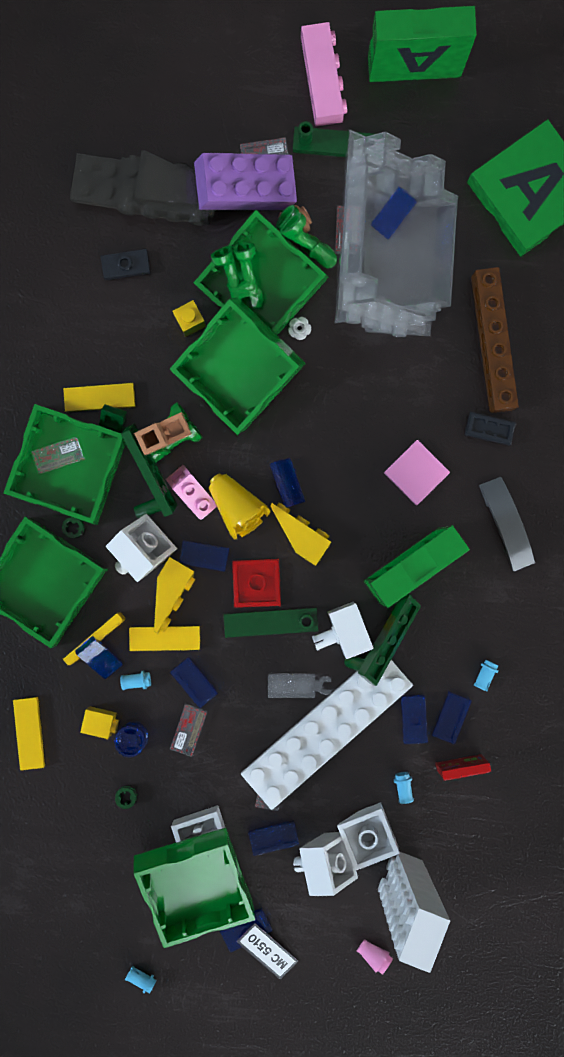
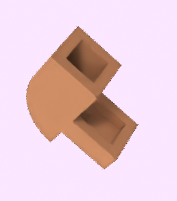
[134,412,192,455]

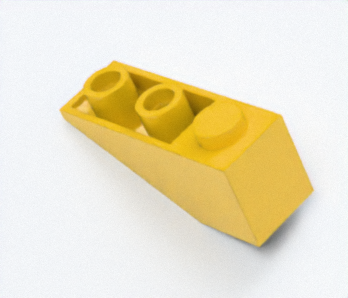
[270,503,331,566]
[154,557,196,634]

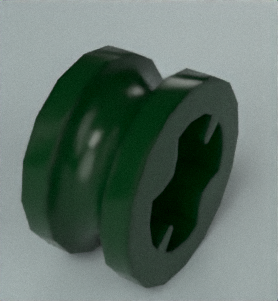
[62,517,85,538]
[115,785,137,809]

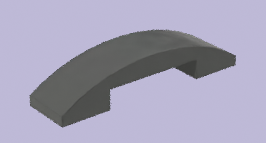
[479,477,535,571]

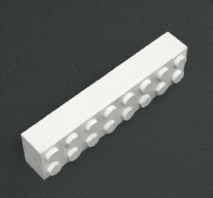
[378,851,450,973]

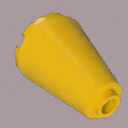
[209,474,271,539]

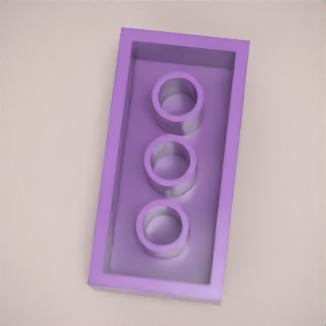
[194,153,297,210]

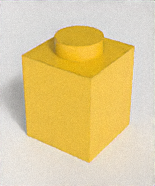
[173,300,206,337]
[80,707,119,739]

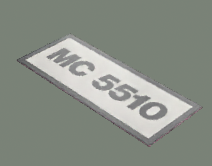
[236,923,298,979]

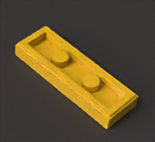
[63,383,136,412]
[63,612,125,665]
[129,626,200,651]
[13,697,45,770]

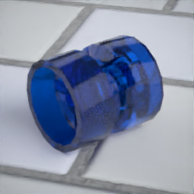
[114,721,149,757]

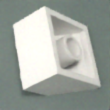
[337,802,400,871]

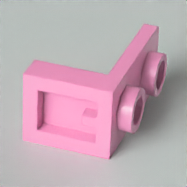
[166,465,217,520]

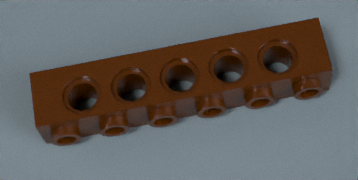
[471,267,519,413]

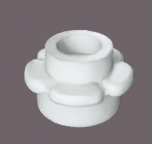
[288,317,311,340]

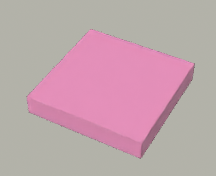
[384,440,450,506]

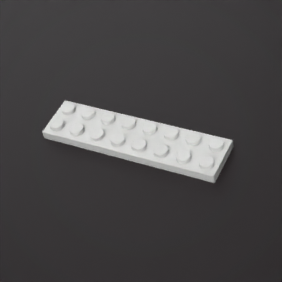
[241,660,413,810]

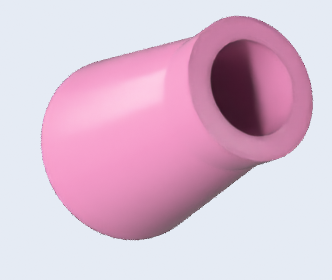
[357,939,393,974]

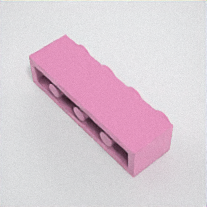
[301,22,347,127]

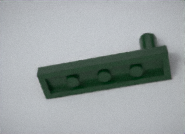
[293,121,387,161]
[121,423,178,519]
[344,594,421,686]
[224,608,318,638]

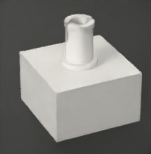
[106,514,177,582]
[312,602,373,659]
[293,832,358,896]

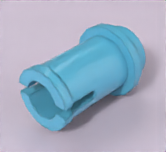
[474,660,498,691]
[120,671,151,690]
[394,772,414,804]
[125,966,157,994]

